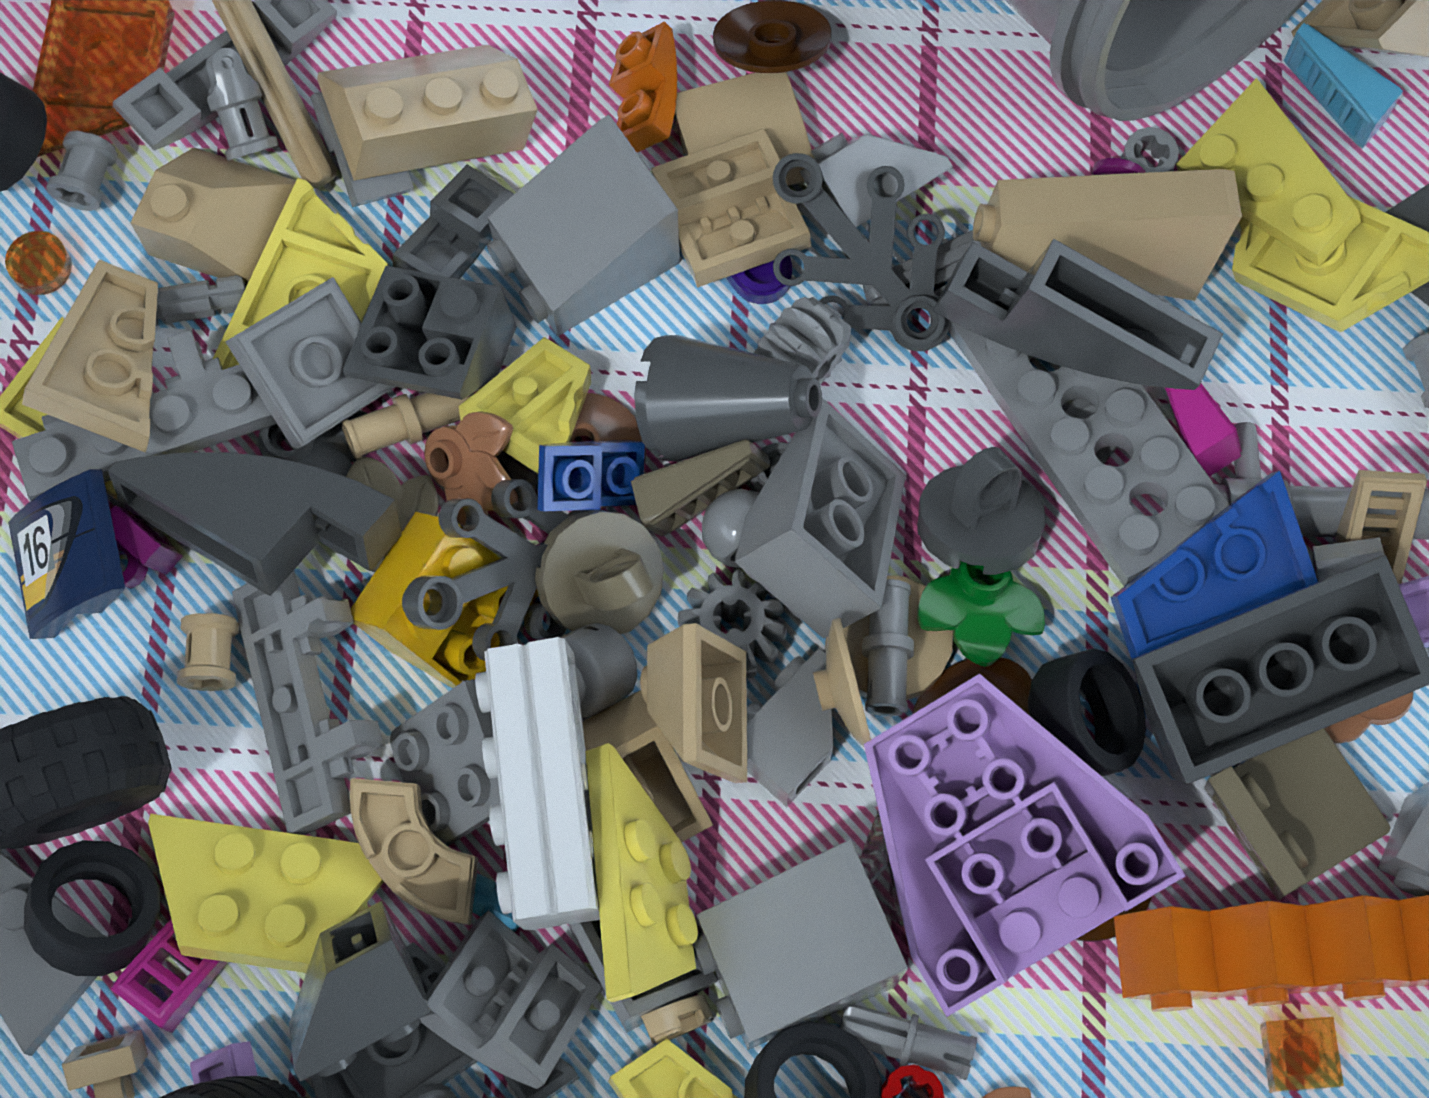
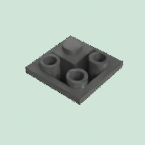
[342,266,517,400]

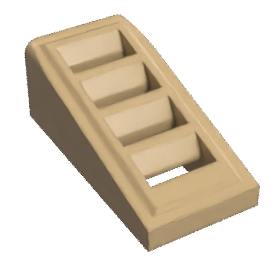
[1333,470,1427,584]

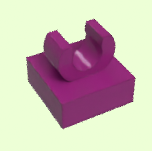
[110,505,183,589]

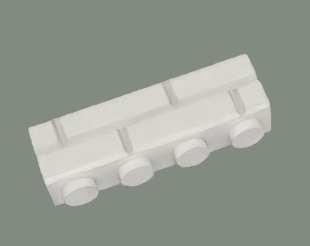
[475,637,600,930]

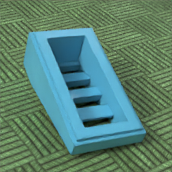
[1283,23,1403,149]

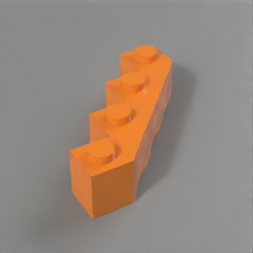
[1114,895,1429,1012]

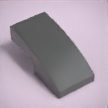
[393,164,514,279]

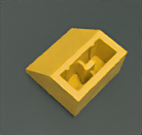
[350,512,539,689]

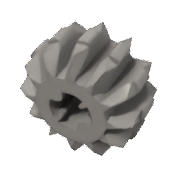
[754,297,851,385]
[677,569,787,678]

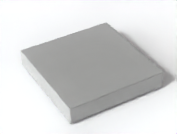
[225,277,395,450]

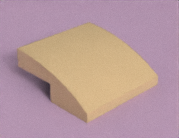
[674,72,814,187]
[651,128,811,288]

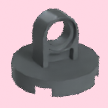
[917,447,1046,575]

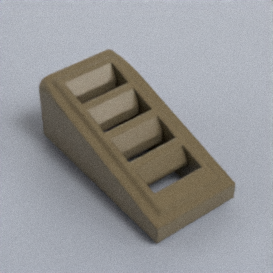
[631,439,771,537]

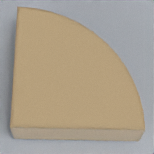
[641,995,714,1045]

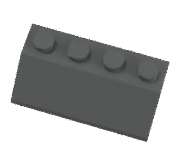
[1132,555,1429,785]

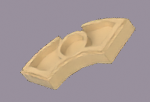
[350,778,478,925]

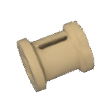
[177,613,239,691]

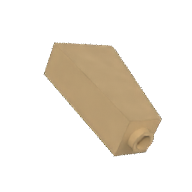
[973,169,1242,301]

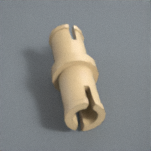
[341,393,469,459]

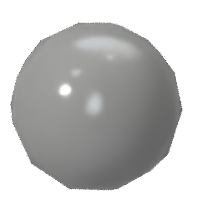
[702,489,759,568]

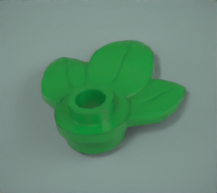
[917,561,1045,667]

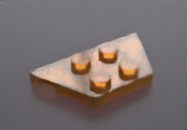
[32,0,175,157]

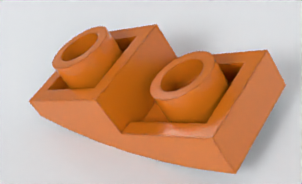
[608,21,677,153]

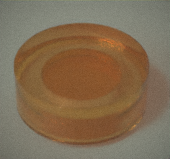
[5,231,72,295]

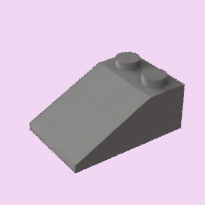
[734,398,906,639]

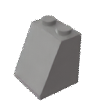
[487,115,680,337]
[693,840,908,1050]

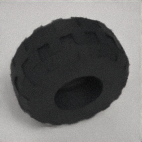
[0,696,172,850]

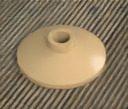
[813,618,871,747]

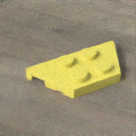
[213,178,388,370]
[1232,196,1429,333]
[585,743,698,1003]
[148,814,384,973]

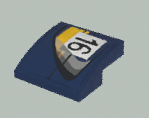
[8,469,126,639]

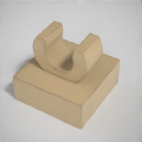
[62,1029,148,1098]

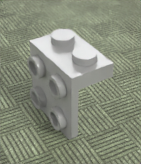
[390,680,500,846]

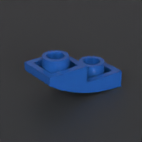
[537,440,645,512]

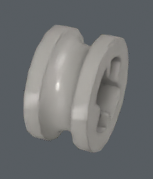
[1121,127,1179,173]

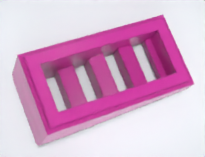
[1164,383,1242,477]
[110,919,227,1033]

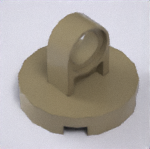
[535,510,664,634]

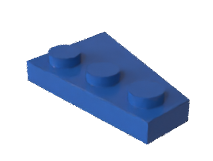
[1110,471,1318,660]

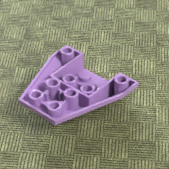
[864,674,1186,1017]

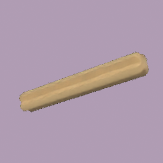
[212,0,337,188]

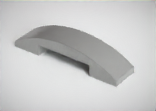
[113,0,337,151]

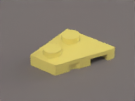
[459,337,591,474]

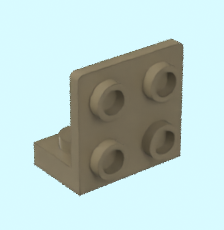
[1204,728,1391,901]

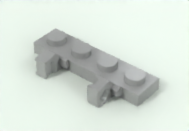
[12,330,277,501]
[232,570,384,835]

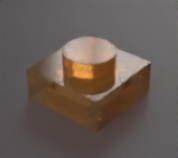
[1260,1017,1344,1093]

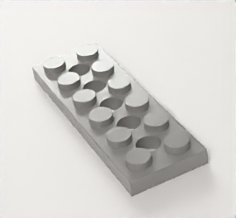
[934,285,1229,586]

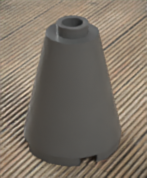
[634,335,822,461]

